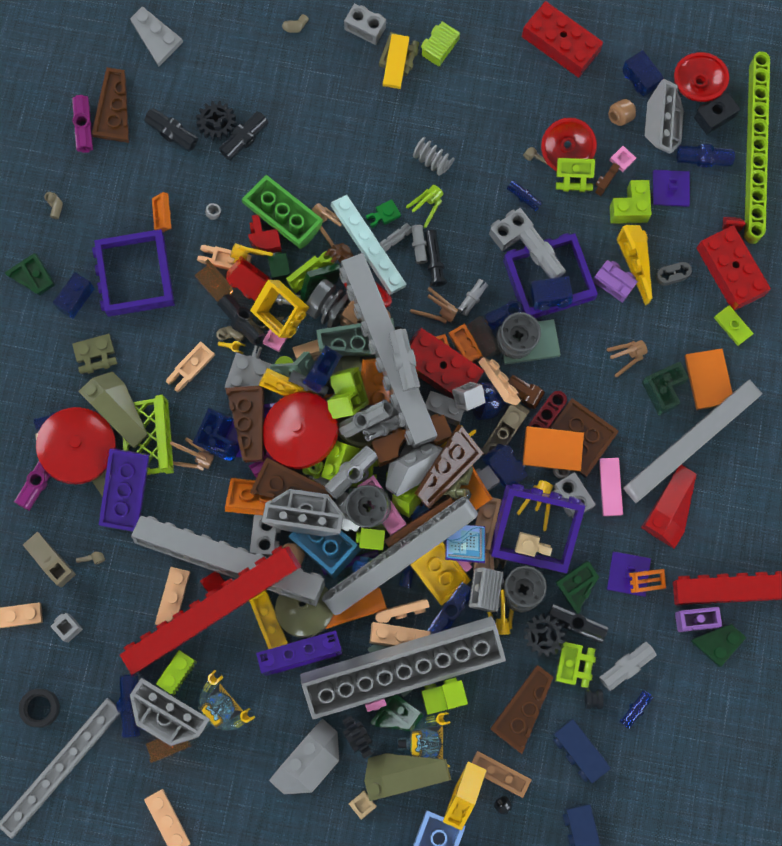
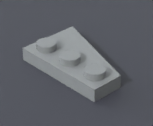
[130,6,183,67]

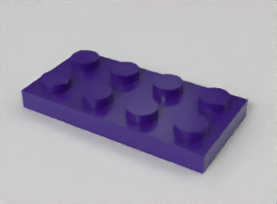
[99,448,150,531]

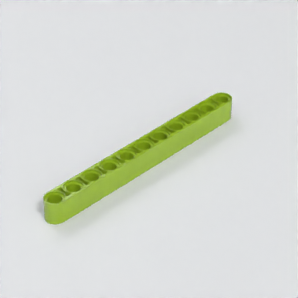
[744,52,770,244]

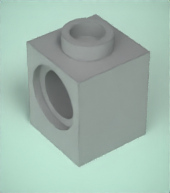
[452,382,486,411]

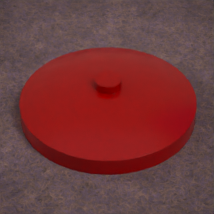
[263,392,339,469]
[36,407,116,484]

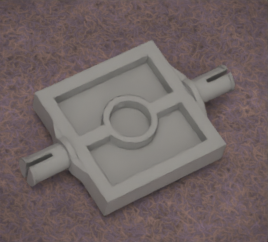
[224,346,272,389]

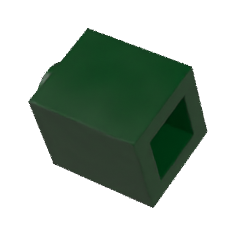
[268,252,291,282]

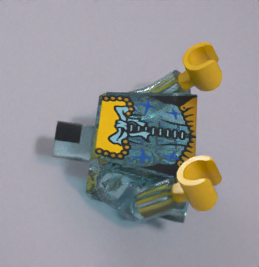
[198,670,255,731]
[398,712,450,768]

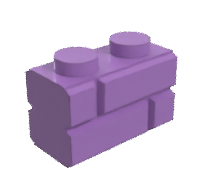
[593,260,638,303]
[675,607,722,632]

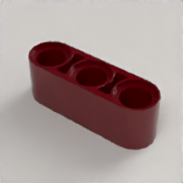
[528,391,567,429]

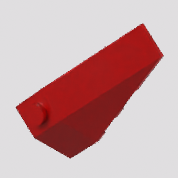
[641,465,696,549]

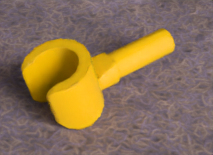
[218,341,245,354]

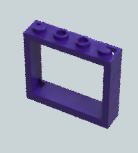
[92,229,175,317]
[503,233,598,318]
[489,484,586,573]
[256,630,343,676]

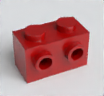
[226,256,271,301]

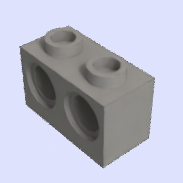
[344,3,386,45]
[489,208,534,251]
[553,472,596,518]
[250,515,281,557]

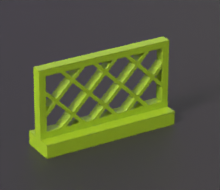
[123,394,174,475]

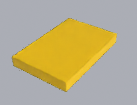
[410,542,471,606]

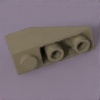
[482,403,530,462]
[23,531,76,588]

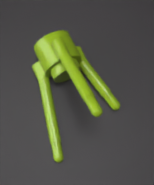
[406,185,443,228]

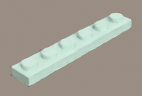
[330,195,407,295]

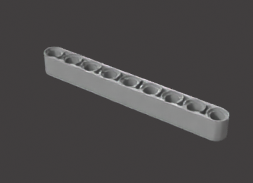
[623,379,762,503]
[322,497,478,615]

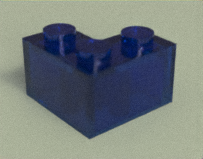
[193,408,240,461]

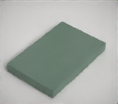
[498,319,561,365]

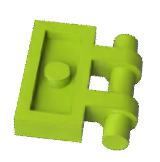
[556,158,595,192]
[555,642,596,688]

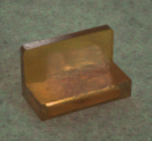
[195,259,234,303]
[146,739,191,763]

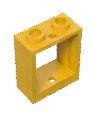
[250,280,309,338]
[443,762,486,831]

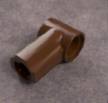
[508,375,545,409]

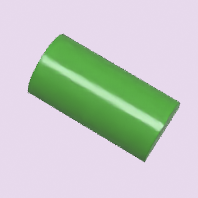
[242,175,323,249]

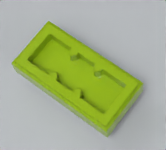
[714,305,754,346]

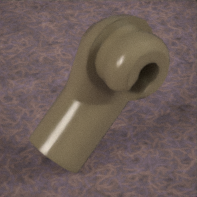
[282,14,309,33]
[44,192,63,219]
[216,326,245,342]

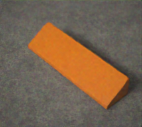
[325,587,387,629]

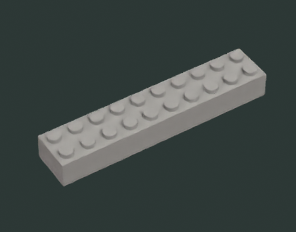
[339,253,438,449]
[300,616,506,719]

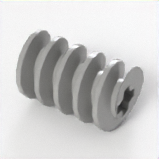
[413,137,455,176]

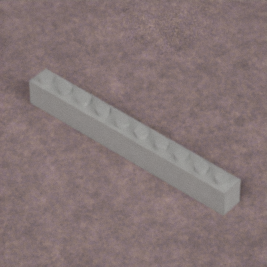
[131,516,325,607]

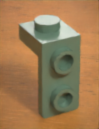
[269,352,317,377]

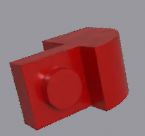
[248,214,282,253]

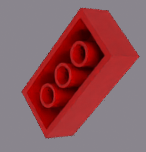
[522,1,603,78]
[696,225,771,311]
[409,328,485,399]

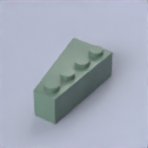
[316,318,395,358]

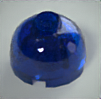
[472,382,506,420]

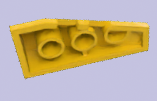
[616,225,652,305]

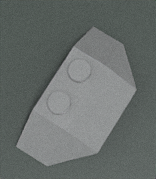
[645,79,684,154]
[386,443,443,497]
[262,489,344,536]
[130,678,210,746]
[269,719,339,794]

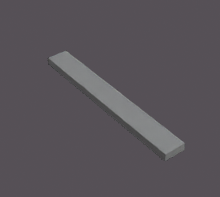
[0,698,123,839]

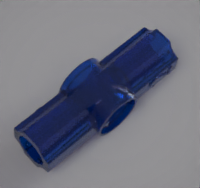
[676,144,735,168]
[427,582,472,634]
[116,674,140,738]

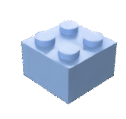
[413,810,466,846]

